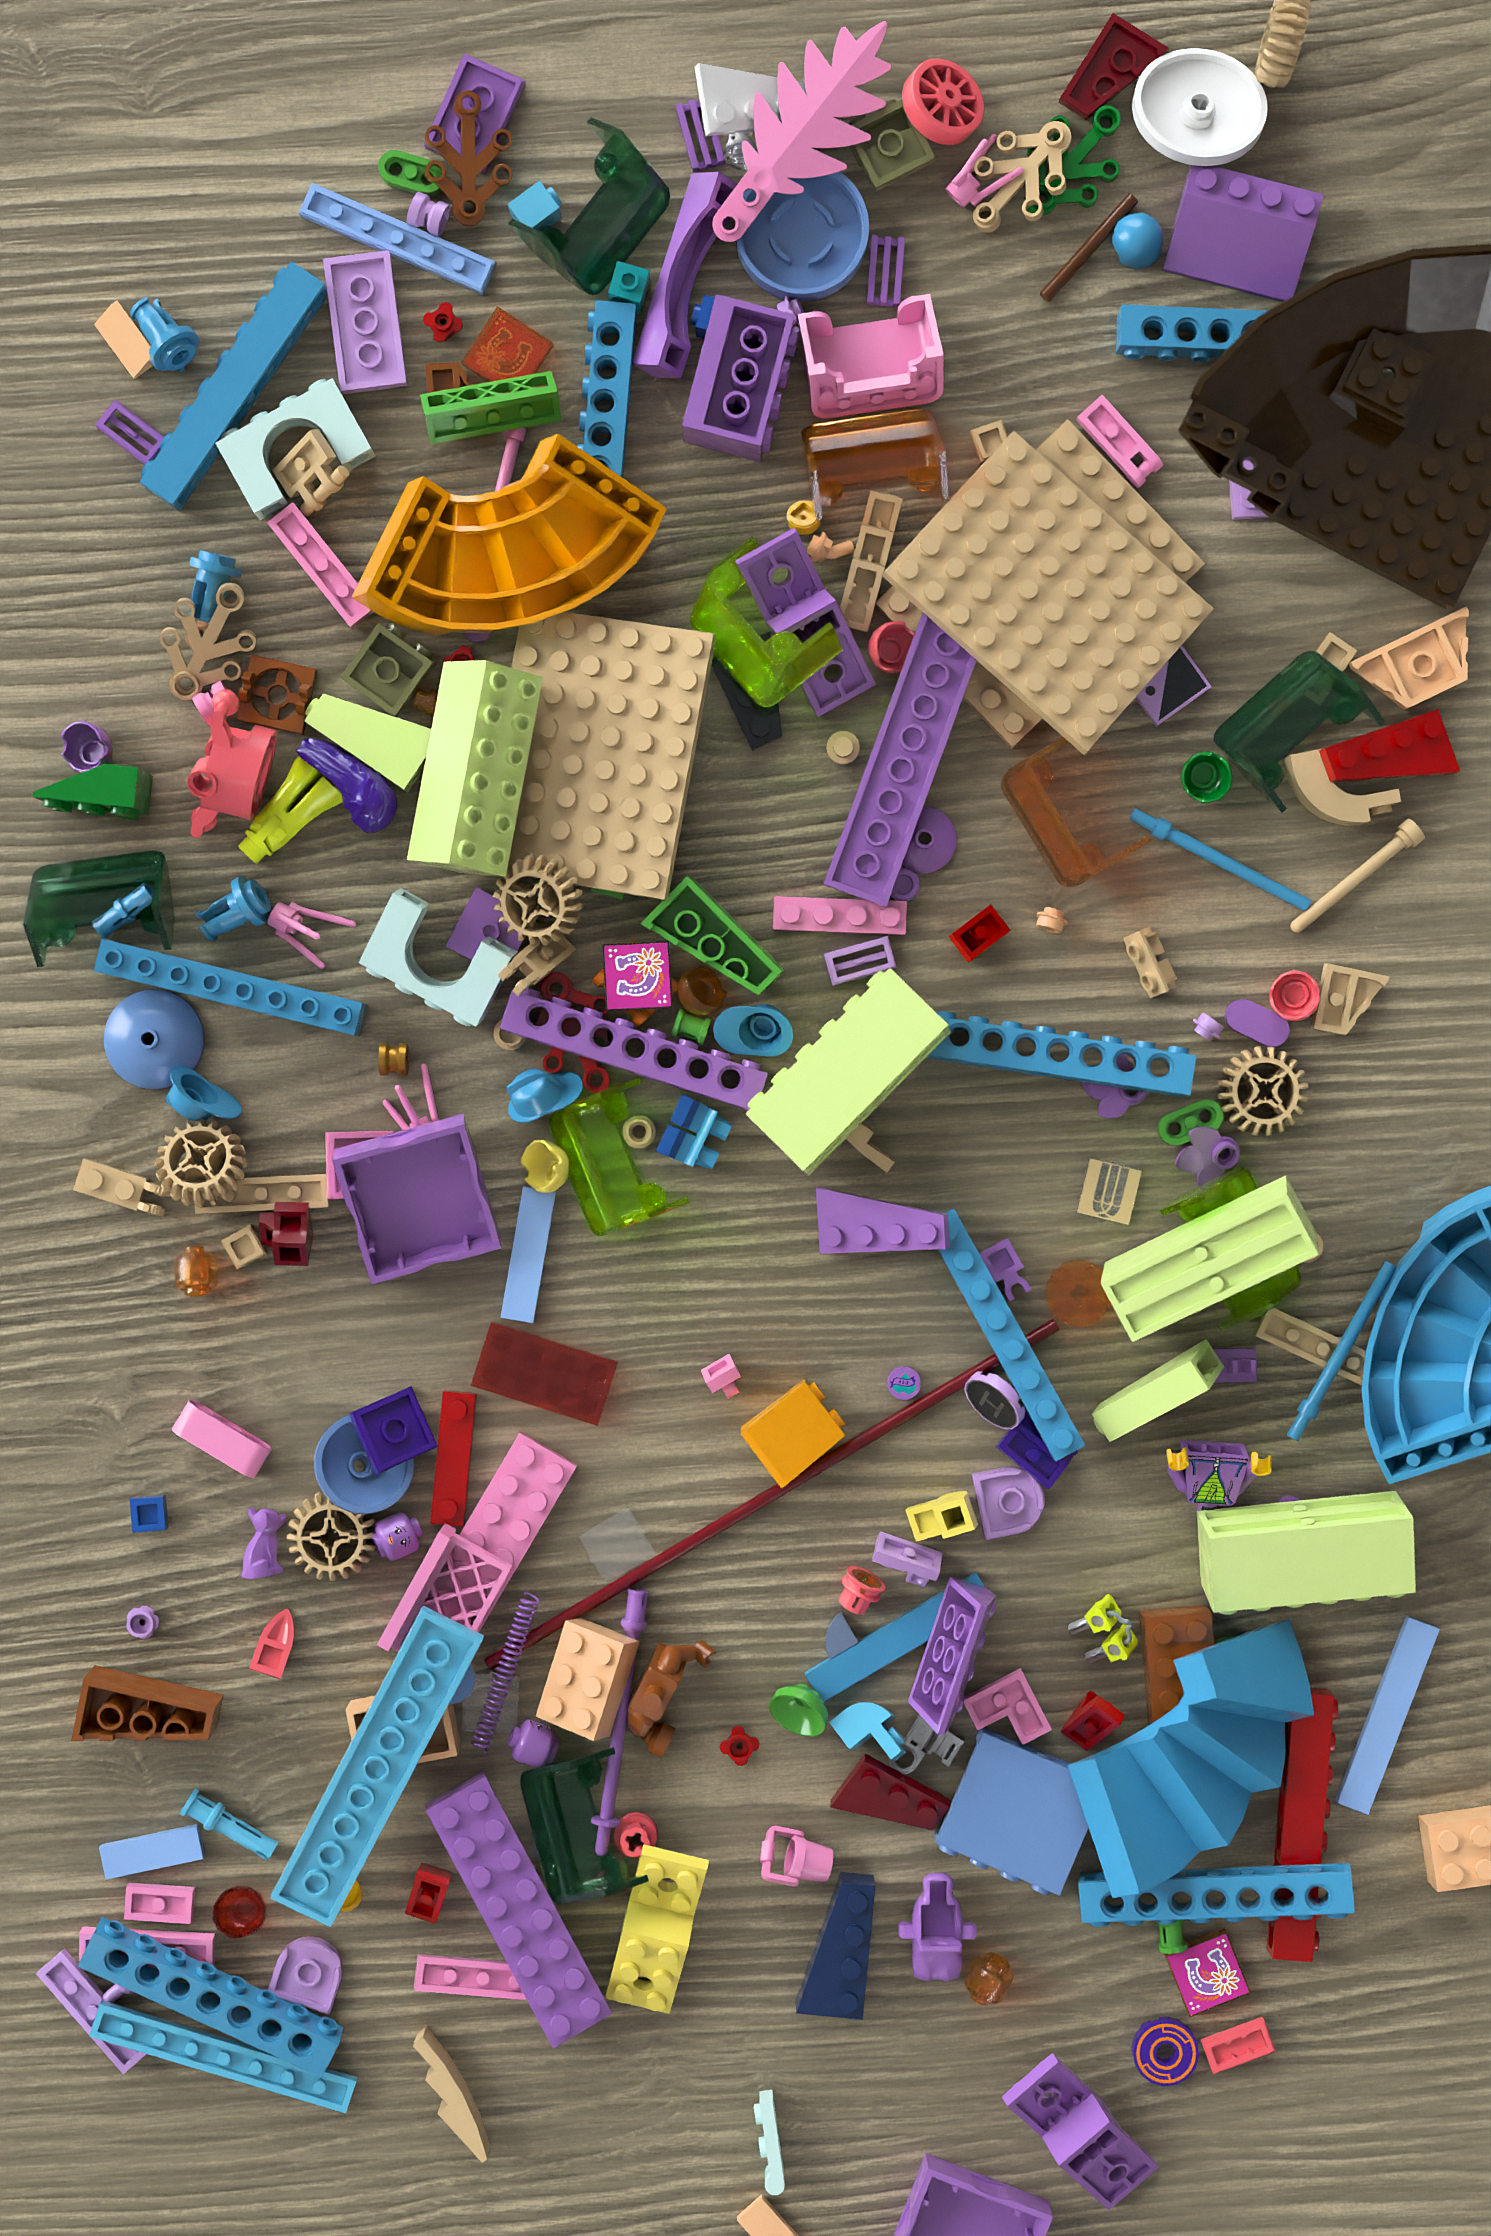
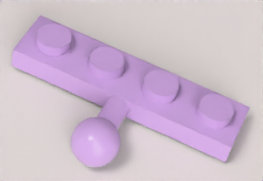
[36,1948,146,2074]

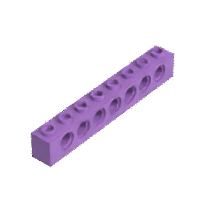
[500,988,768,1111]

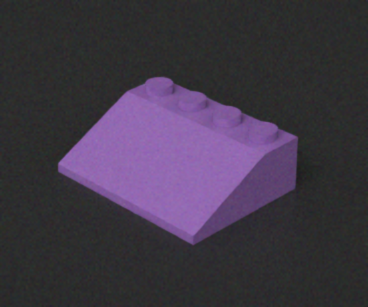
[1162,165,1324,302]
[908,1577,996,1736]

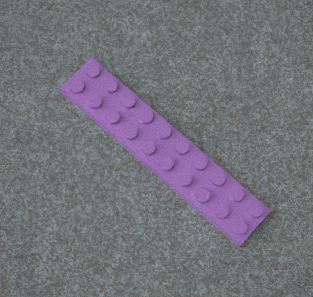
[823,613,977,907]

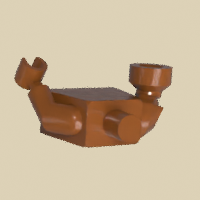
[627,1640,717,1758]

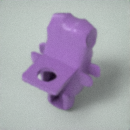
[898,1873,977,1982]

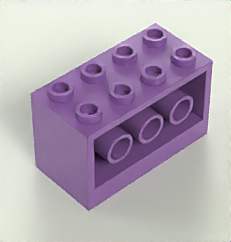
[682,294,799,462]

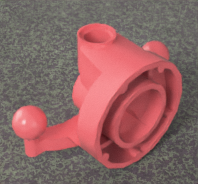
[187,689,277,838]

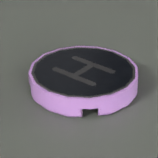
[965,1371,1026,1429]

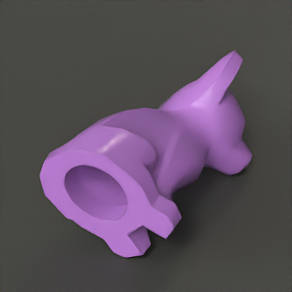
[241,1507,286,1579]

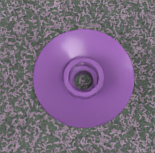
[902,807,957,873]

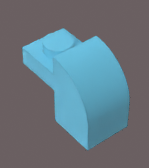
[829,1702,906,1761]

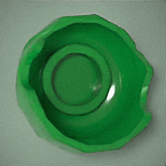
[1180,751,1233,803]

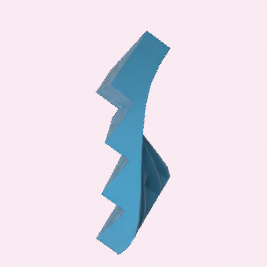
[1362,1186,1491,1484]
[1068,1619,1314,1898]

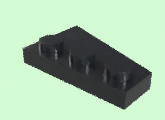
[711,631,782,751]

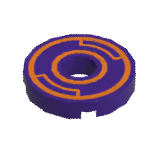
[1131,2016,1199,2086]

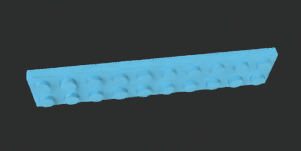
[270,1606,484,1927]

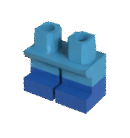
[656,1094,732,1169]

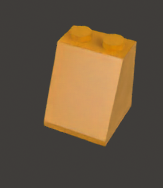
[741,1379,846,1488]

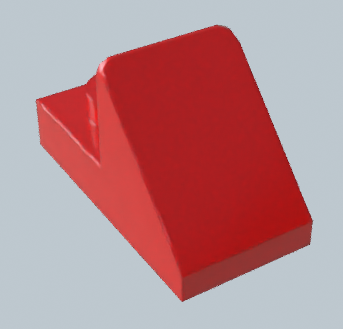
[948,904,1011,963]
[1060,1691,1125,1751]
[405,1863,453,1924]

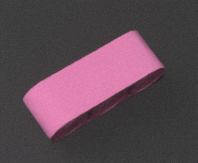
[172,1400,272,1478]

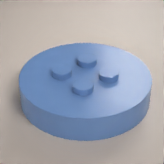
[735,172,869,302]

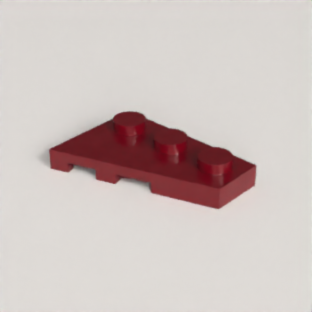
[1058,13,1169,120]
[830,1753,950,1830]

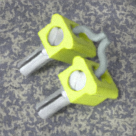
[1068,1594,1138,1663]

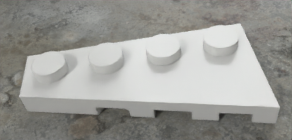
[695,63,807,136]

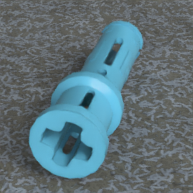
[179,1787,278,1861]

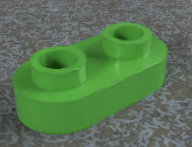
[378,150,442,197]
[1157,1099,1223,1145]

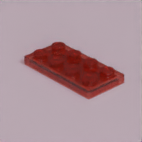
[471,1321,618,1426]

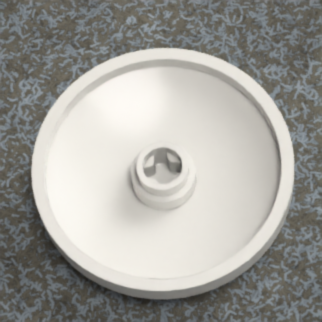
[1132,48,1268,166]

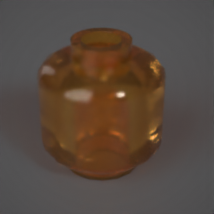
[173,1246,219,1297]
[964,1952,1014,2005]

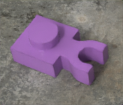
[979,1237,1032,1302]

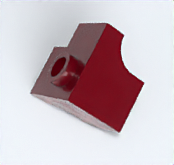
[258,1202,313,1266]

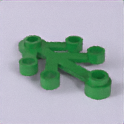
[1024,105,1121,216]

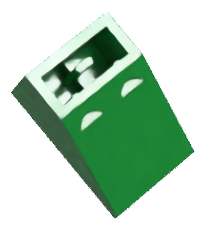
[32,764,153,820]

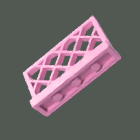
[377,1523,513,1652]

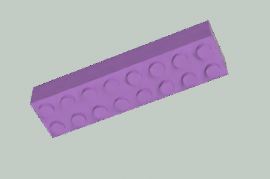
[424,1771,612,2049]

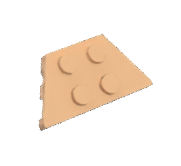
[1348,606,1469,710]

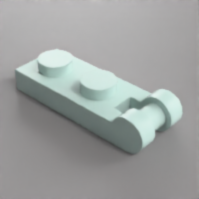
[754,2089,785,2195]

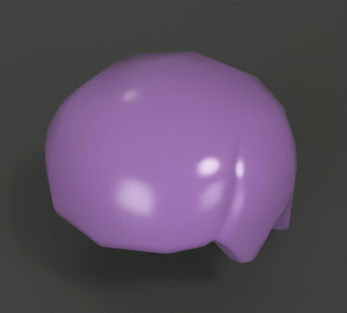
[61,721,113,773]

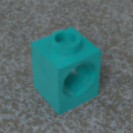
[608,261,651,314]

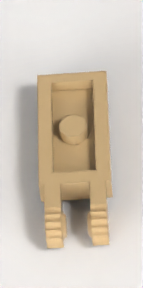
[498,937,576,996]
[73,1158,170,1216]

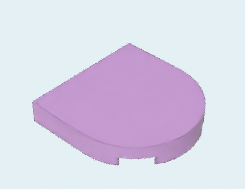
[972,1467,1045,1540]
[268,1936,343,2015]

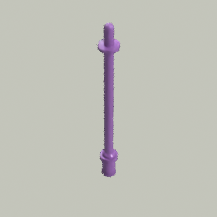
[591,1589,649,1857]

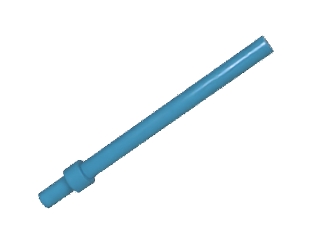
[1129,808,1311,912]
[1287,1261,1397,1441]

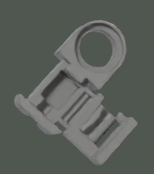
[889,1711,965,1774]

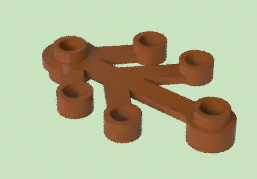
[424,90,513,226]

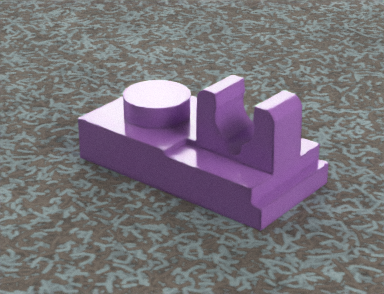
[1212,1348,1257,1383]

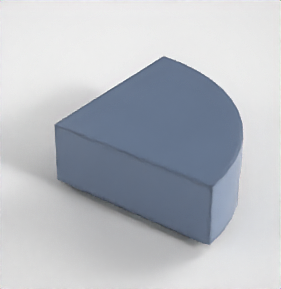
[825,1612,859,1659]

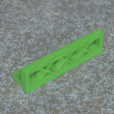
[420,371,562,445]

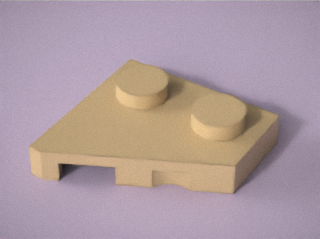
[1310,963,1389,1036]

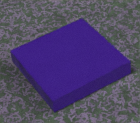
[349,1386,438,1475]

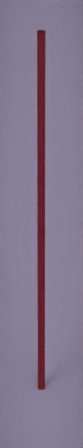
[484,1319,1060,1670]

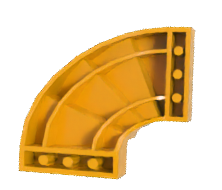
[351,434,667,636]

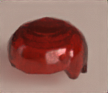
[212,1886,267,1939]

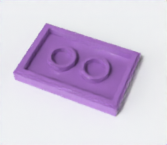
[424,53,526,175]

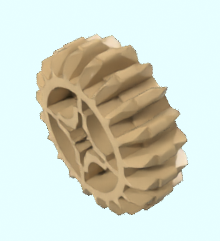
[1255,0,1311,88]
[493,855,584,945]
[1217,1046,1308,1136]
[155,1118,247,1208]
[287,1492,376,1581]

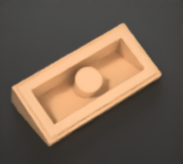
[94,301,153,379]

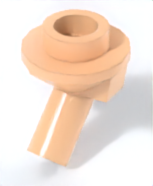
[807,531,854,563]

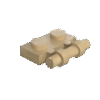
[272,429,349,516]

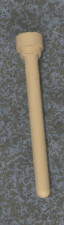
[1290,818,1425,933]

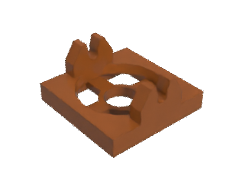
[237,654,318,735]

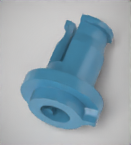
[130,297,199,373]
[187,550,243,623]
[195,876,271,941]

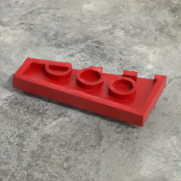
[1319,709,1461,782]

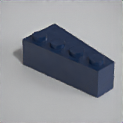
[795,1872,875,2020]

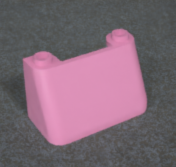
[798,294,944,419]

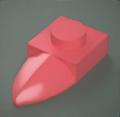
[249,1609,294,1680]

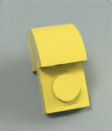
[905,1491,978,1542]

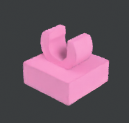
[701,1354,741,1399]

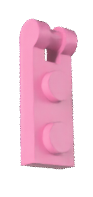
[1076,395,1163,489]

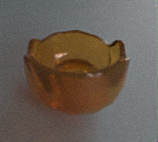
[677,966,727,1016]

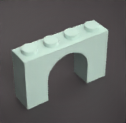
[215,378,376,520]
[359,888,518,1027]

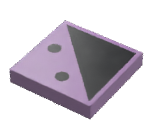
[1135,645,1212,727]

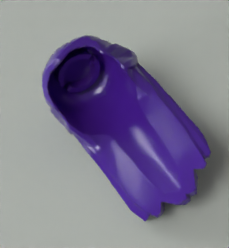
[296,738,397,833]

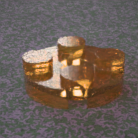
[1045,1260,1112,1327]

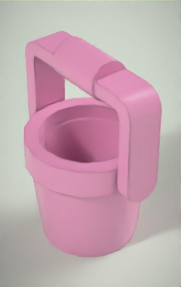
[760,1826,833,1887]

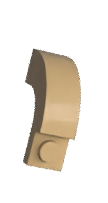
[1284,749,1401,826]

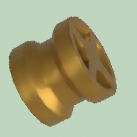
[378,1043,409,1076]

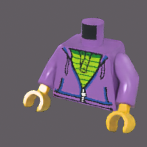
[1166,1440,1272,1511]

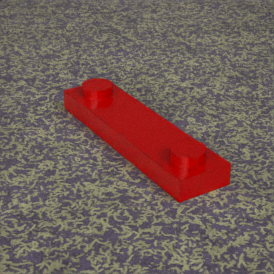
[430,1390,477,1527]

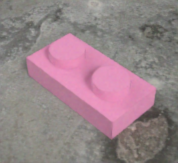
[124,1883,195,1924]

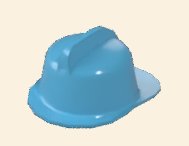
[713,1004,794,1057]
[165,1066,242,1121]
[507,1069,583,1123]

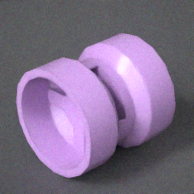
[407,192,451,237]

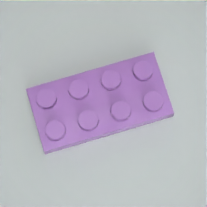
[323,250,408,395]

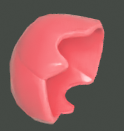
[868,621,915,674]
[1269,970,1320,1022]

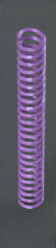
[471,1592,540,1754]

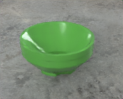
[769,1684,828,1737]

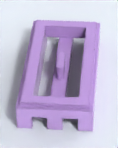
[823,936,897,986]

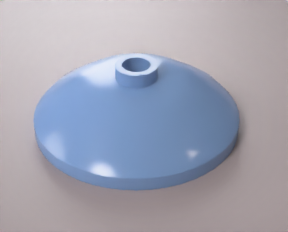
[104,990,205,1089]
[314,1415,414,1514]

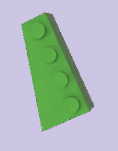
[640,876,785,995]

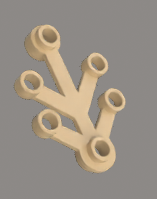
[973,121,1072,233]
[160,582,257,701]

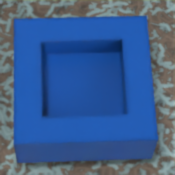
[691,295,715,339]
[130,1495,168,1533]

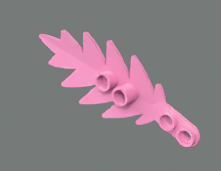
[712,21,891,242]

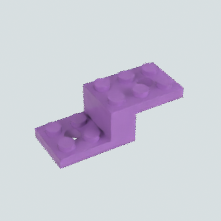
[735,528,876,717]
[1002,2053,1159,2210]

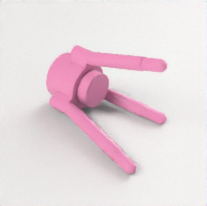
[945,134,1024,208]
[268,902,356,969]
[383,1064,439,1130]

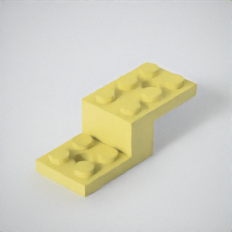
[605,1844,709,2014]

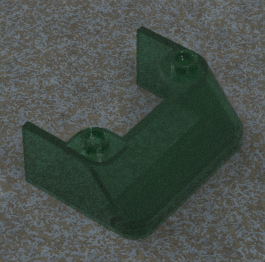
[508,117,670,295]
[1214,651,1386,813]
[23,850,175,967]
[520,1747,649,1904]

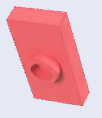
[1200,2017,1276,2074]

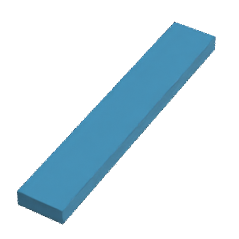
[805,1572,985,1702]

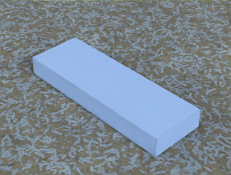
[99,1824,205,1880]

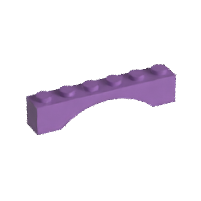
[632,172,737,379]

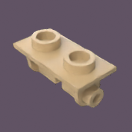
[1123,926,1177,998]

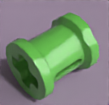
[671,1008,711,1046]
[1155,1919,1188,1954]

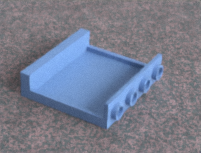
[934,1727,1089,1896]

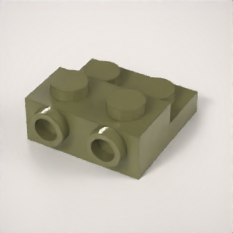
[848,99,936,192]
[340,623,437,717]

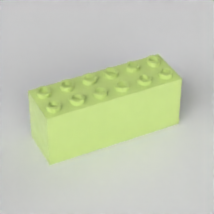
[407,660,543,877]
[746,968,951,1176]
[1101,1175,1319,1342]
[1197,1491,1416,1615]

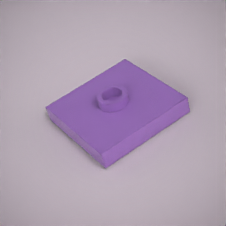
[446,887,525,960]

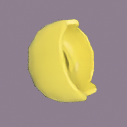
[520,1140,569,1193]

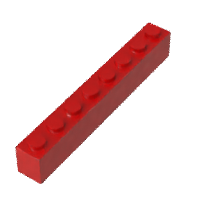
[1266,1687,1338,1962]

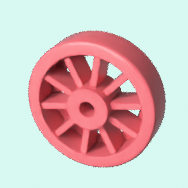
[902,58,984,145]

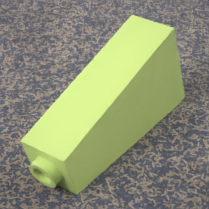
[305,694,431,793]
[1092,1339,1224,1442]

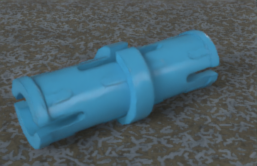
[92,882,158,939]

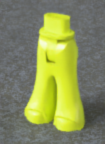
[238,756,343,864]

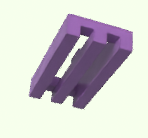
[675,99,725,173]
[866,235,905,307]
[95,400,164,465]

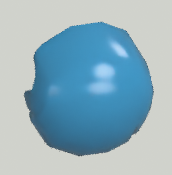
[1112,212,1163,270]

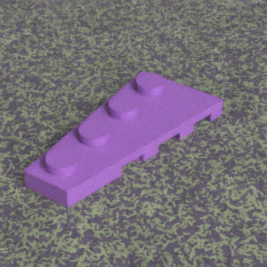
[816,1187,950,1254]

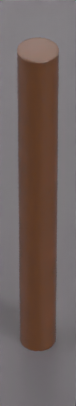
[1040,193,1138,302]

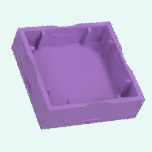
[332,1114,501,1284]
[893,2153,1053,2236]

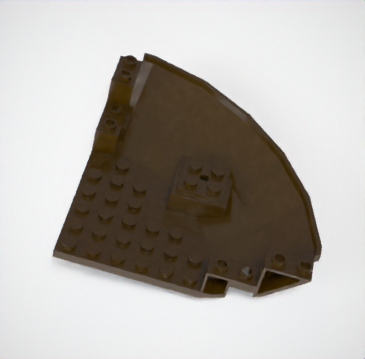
[1178,244,1491,611]

